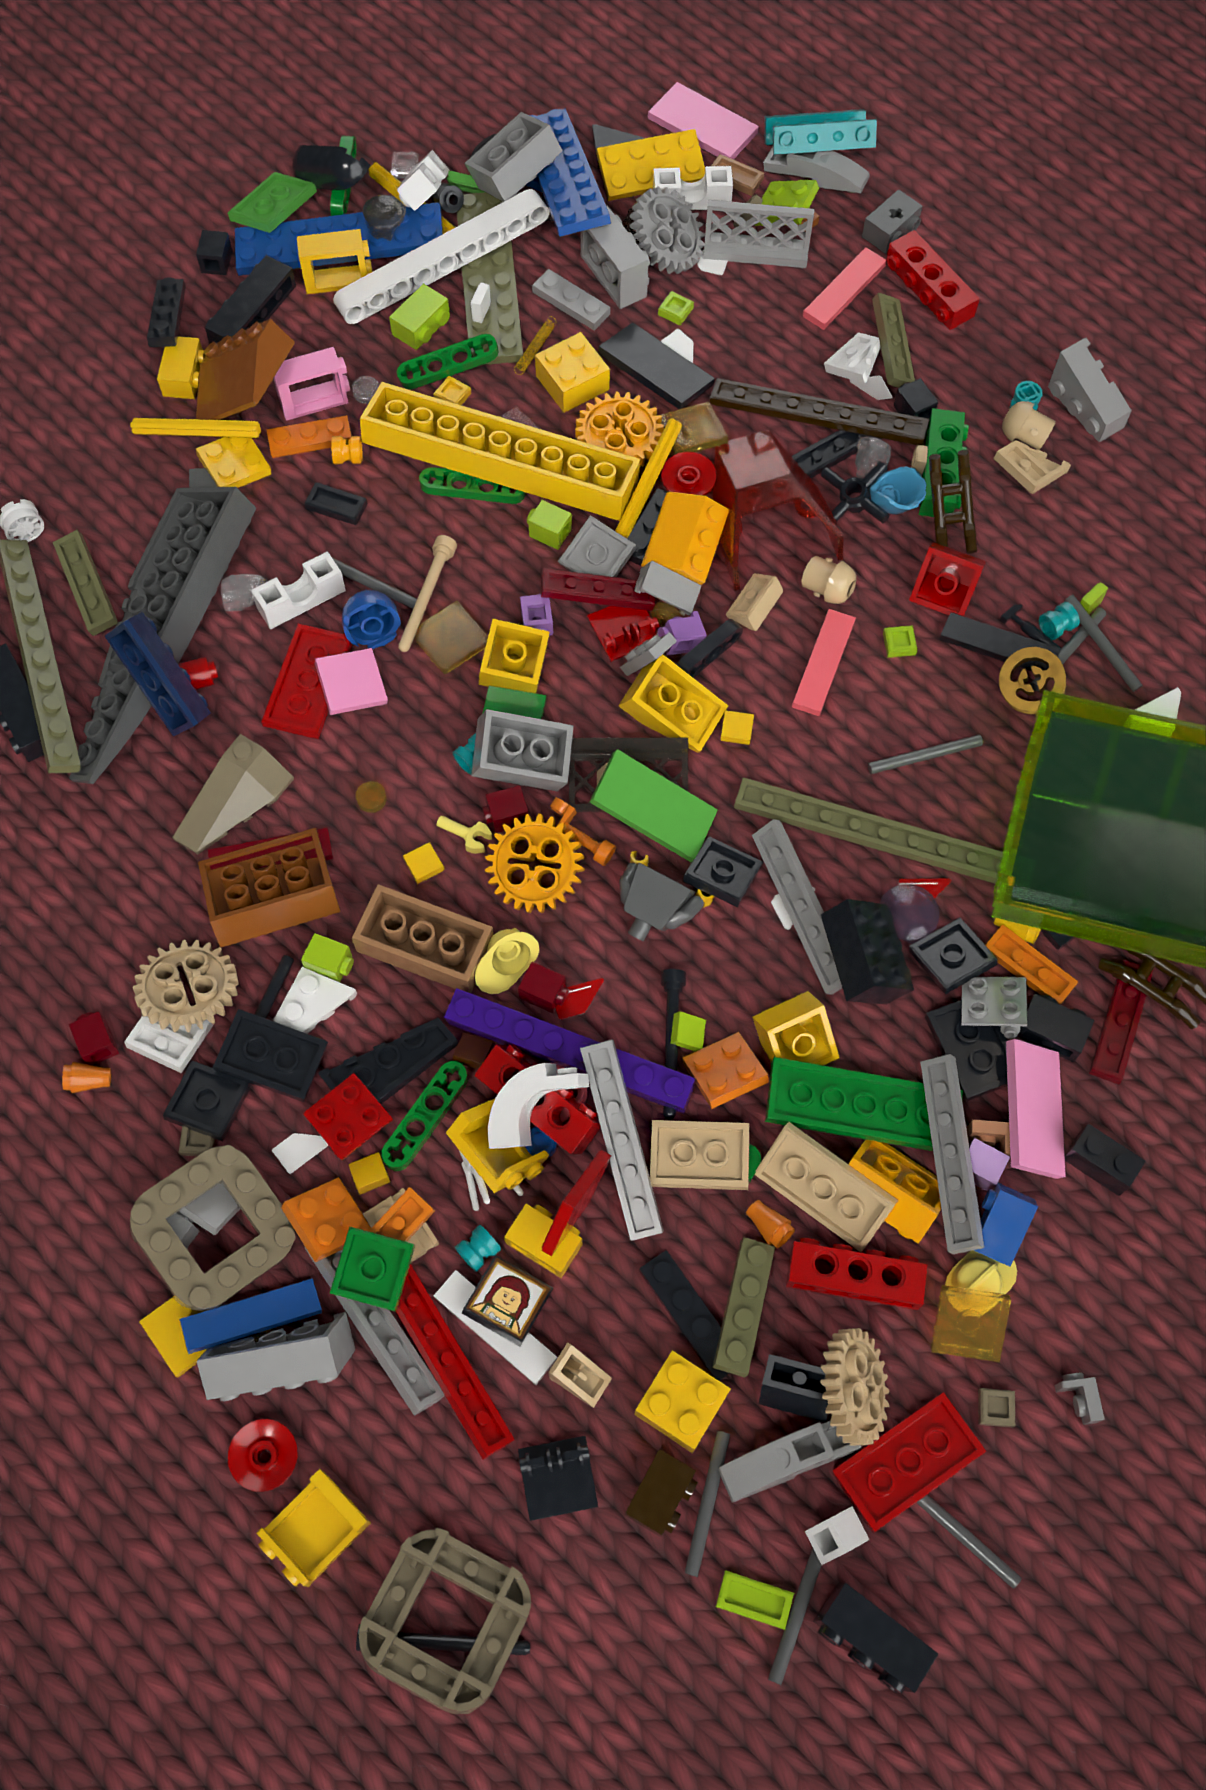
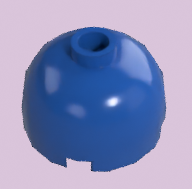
[342,590,401,649]

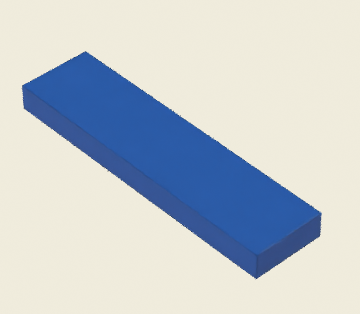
[180,1278,322,1354]

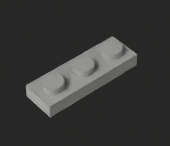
[532,269,611,331]
[620,632,677,676]

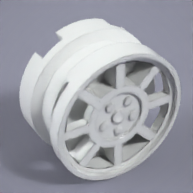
[0,499,44,542]

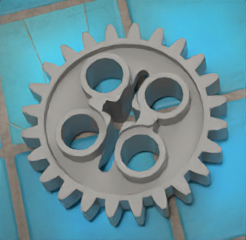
[630,186,705,274]

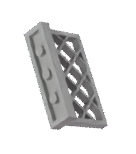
[703,200,814,268]

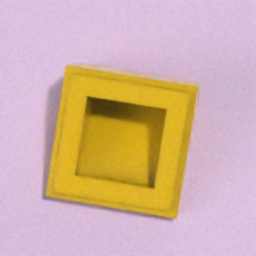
[348,1152,390,1195]

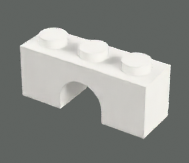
[397,150,450,211]
[653,166,733,210]
[251,551,346,630]

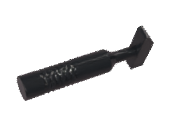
[999,604,1061,649]

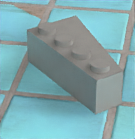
[197,1312,355,1401]

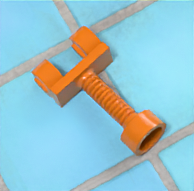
[550,797,617,866]

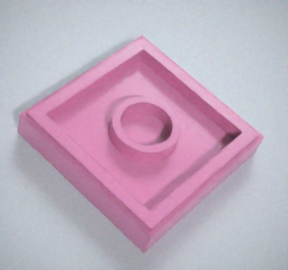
[315,648,388,715]

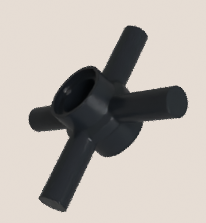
[821,461,890,529]

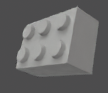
[464,112,563,202]
[580,206,650,309]
[471,709,573,791]

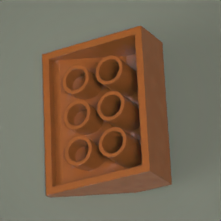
[196,319,295,420]
[198,828,341,948]

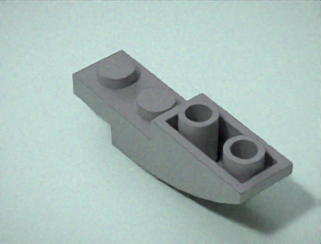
[763,146,870,193]
[718,1421,861,1503]

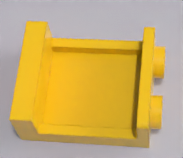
[446,1098,549,1193]
[257,1469,371,1587]

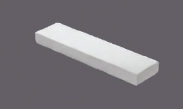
[434,1270,558,1385]

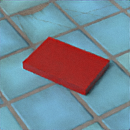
[541,1150,612,1257]

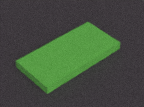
[590,749,718,862]

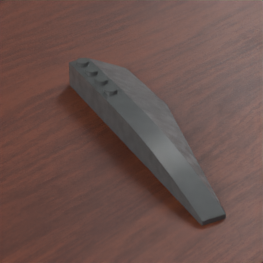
[69,487,256,784]

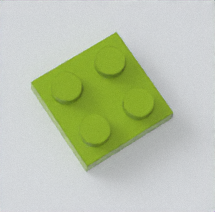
[755,180,819,226]

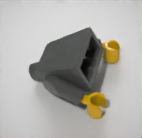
[619,851,714,942]

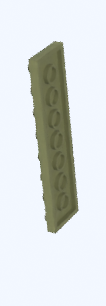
[457,192,524,365]

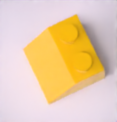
[752,991,840,1066]

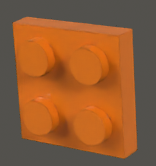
[682,1032,769,1109]
[281,1177,371,1262]

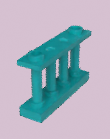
[764,109,877,155]

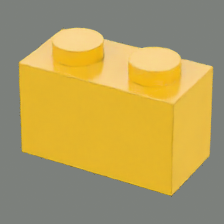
[157,337,206,399]
[504,1204,582,1279]

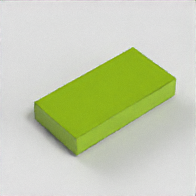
[715,1570,794,1630]

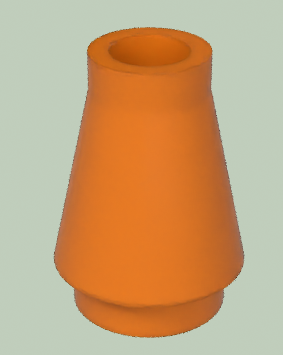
[62,1061,111,1093]
[746,1200,795,1249]

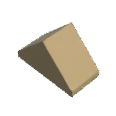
[548,1343,612,1408]

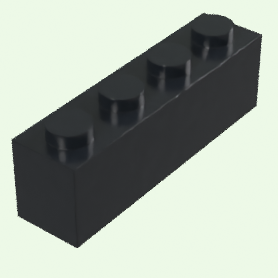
[204,255,296,344]
[0,643,44,762]

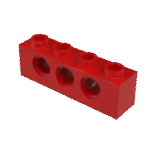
[886,230,980,330]
[474,1044,601,1155]
[786,1238,928,1310]

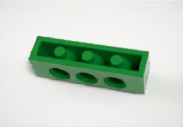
[918,408,969,517]

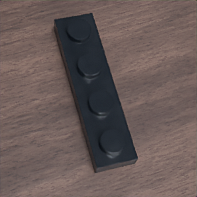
[147,277,186,347]
[639,1250,730,1381]

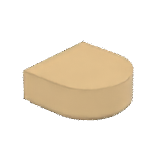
[911,445,928,477]

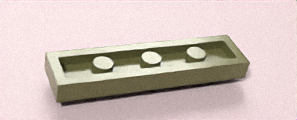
[872,292,915,388]
[53,530,118,636]
[712,1237,775,1378]

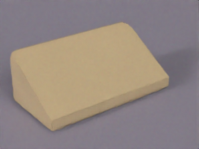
[726,573,783,631]

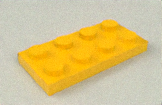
[596,129,705,201]

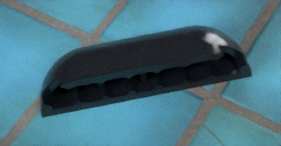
[292,145,371,190]

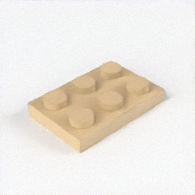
[650,1120,749,1190]

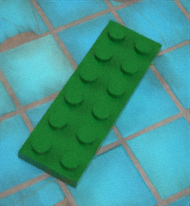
[765,1057,963,1151]

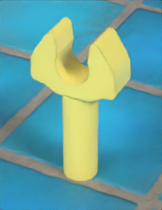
[436,815,492,854]

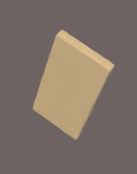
[755,1122,898,1253]

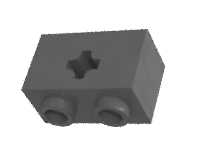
[862,189,922,254]

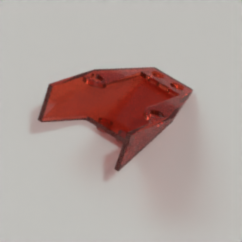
[712,429,844,591]

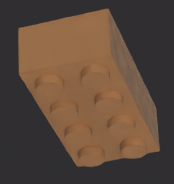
[352,884,494,993]

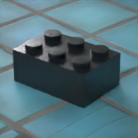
[821,899,914,1005]
[813,1583,939,1694]

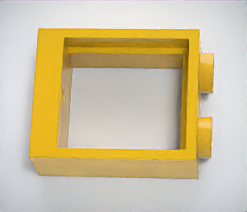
[297,229,372,294]

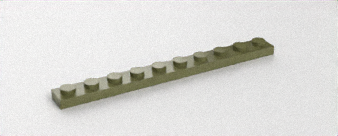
[0,540,81,774]
[734,777,1036,893]

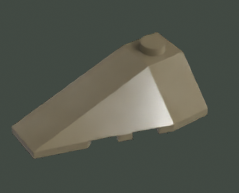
[172,734,294,855]

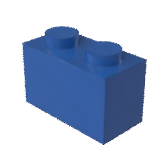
[974,1183,1038,1267]

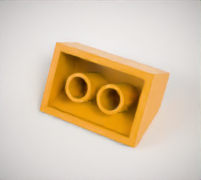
[641,491,729,585]
[848,1140,941,1244]

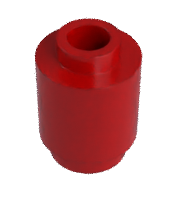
[179,657,219,690]

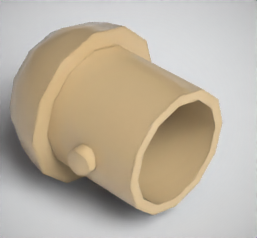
[1002,401,1056,450]
[802,556,856,604]

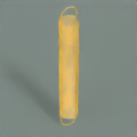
[514,316,556,375]

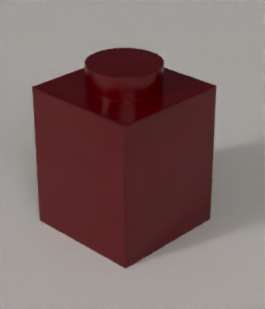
[482,785,529,833]
[518,962,569,1014]
[68,1011,120,1065]

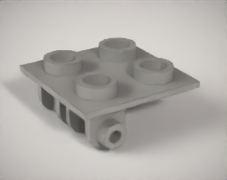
[962,977,1027,1039]

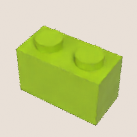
[389,283,450,350]

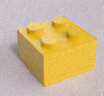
[535,332,610,413]
[479,619,550,693]
[635,1350,731,1453]

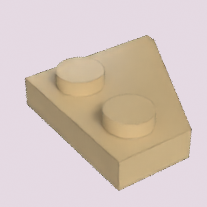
[994,440,1071,494]

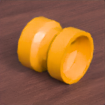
[331,436,363,464]

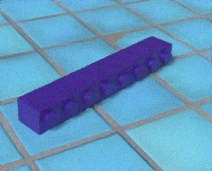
[444,988,695,1114]

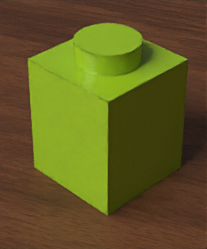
[527,500,572,550]
[301,933,354,982]

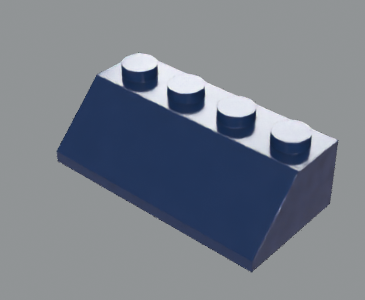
[105,612,211,737]

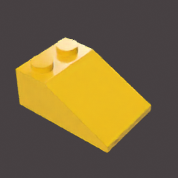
[618,654,728,753]

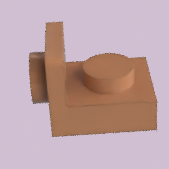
[966,1120,1010,1156]

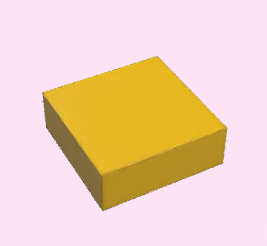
[433,376,471,405]
[721,710,754,745]
[403,842,444,884]

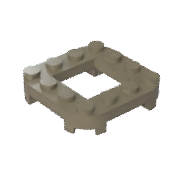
[130,1145,295,1311]
[359,1528,531,1714]

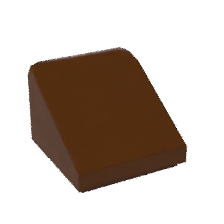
[453,1032,494,1069]

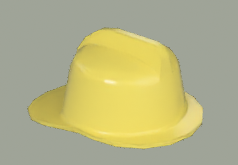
[474,928,539,994]
[945,1250,1017,1315]

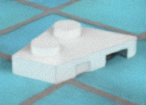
[824,332,881,384]
[273,967,357,1034]
[125,1016,214,1073]

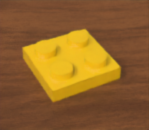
[196,437,271,488]

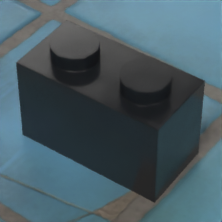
[1016,994,1095,1062]
[1065,1123,1146,1196]
[758,1354,828,1422]

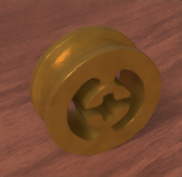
[999,647,1066,715]

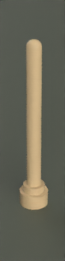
[399,535,457,652]

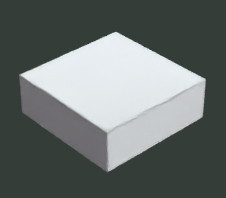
[471,283,491,323]

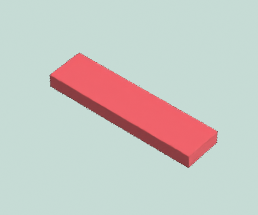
[803,247,887,330]
[792,609,856,717]

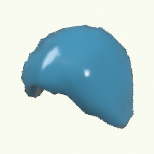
[869,466,926,515]

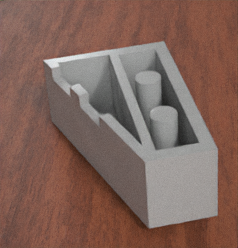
[1048,337,1132,442]

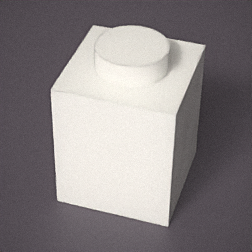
[805,1506,869,1565]

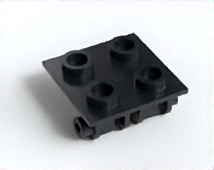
[518,1435,598,1521]

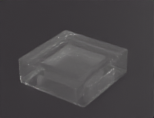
[391,152,419,178]

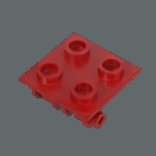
[587,606,660,662]
[303,1073,393,1161]

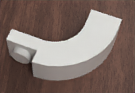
[488,1063,589,1149]

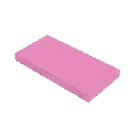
[648,82,759,160]
[1006,1039,1066,1179]

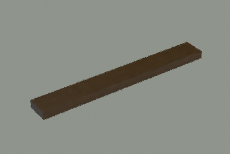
[710,378,929,445]

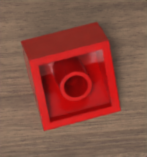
[909,542,987,616]

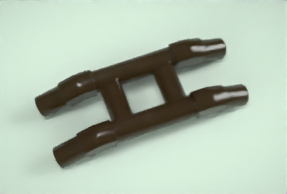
[929,450,978,554]
[1098,934,1206,1029]

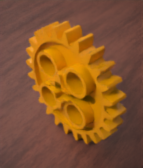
[575,391,664,467]
[485,814,585,913]

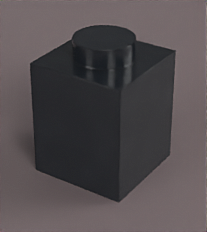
[196,230,233,275]
[894,378,938,419]

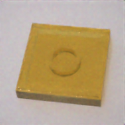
[661,402,728,454]
[414,601,488,675]
[931,1285,1011,1362]

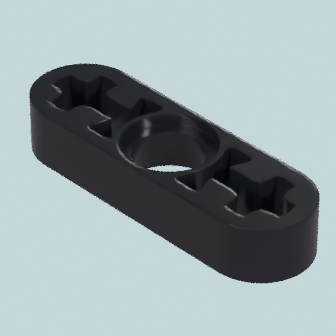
[676,619,743,678]

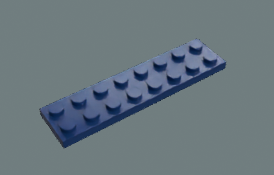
[529,108,611,237]
[235,202,443,276]

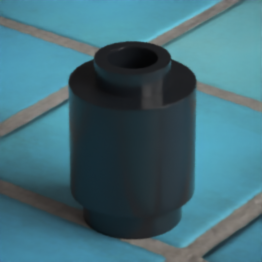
[431,182,464,213]

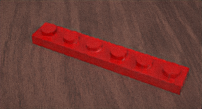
[396,1264,515,1460]

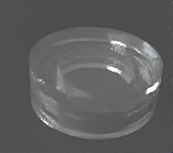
[352,376,379,404]

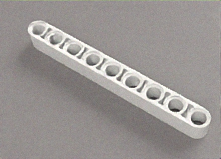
[333,189,549,324]

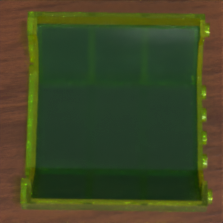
[991,690,1206,969]

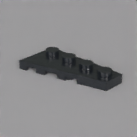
[318,1018,458,1104]

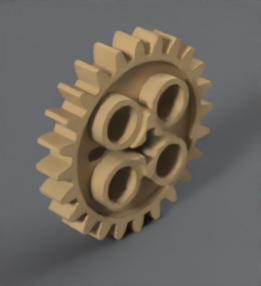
[133,940,239,1032]
[821,1328,889,1446]

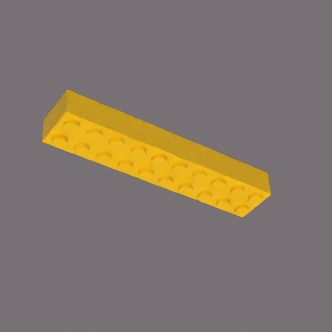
[360,382,641,521]

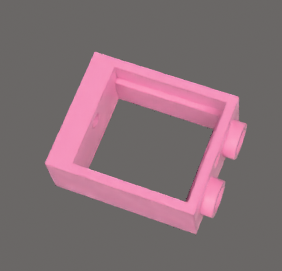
[273,347,351,421]

